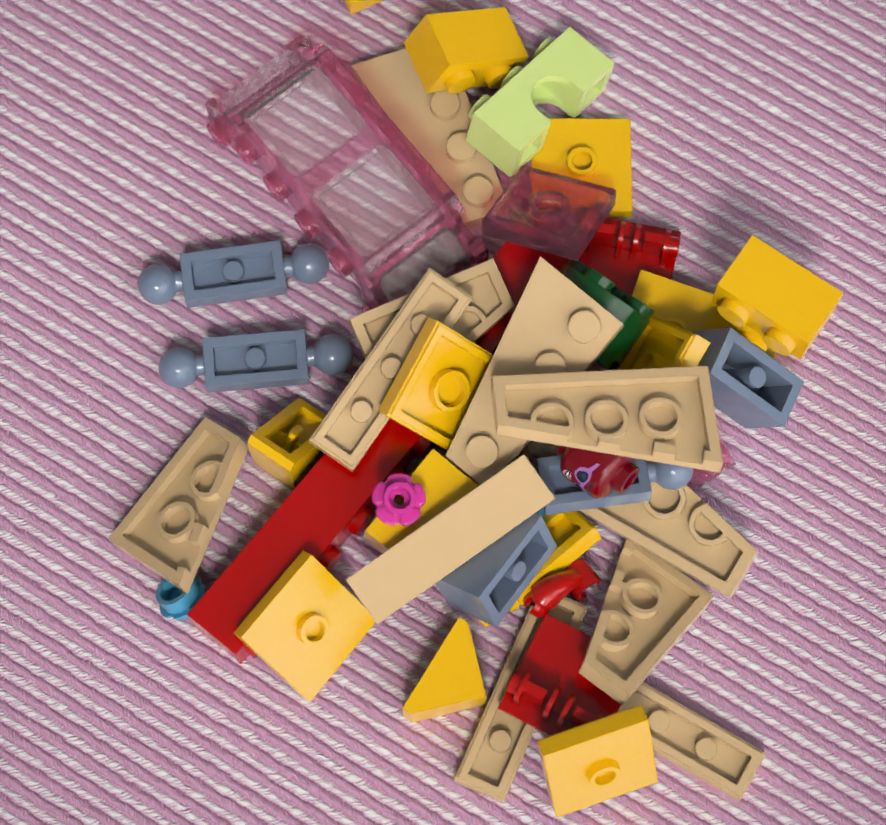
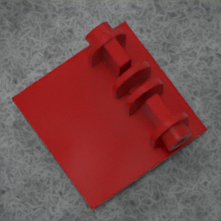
[573,213,681,295]
[497,614,621,736]

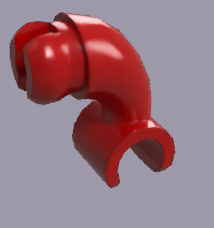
[523,558,602,617]

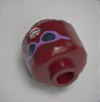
[557,445,640,498]

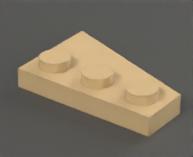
[349,258,514,359]
[108,417,249,594]
[579,539,714,706]

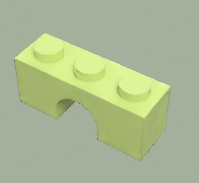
[465,27,615,178]

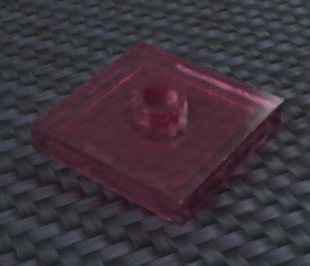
[482,165,616,261]

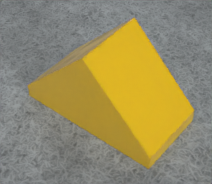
[247,397,326,490]
[402,617,486,723]

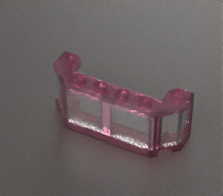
[205,34,489,314]

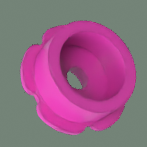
[372,473,426,526]

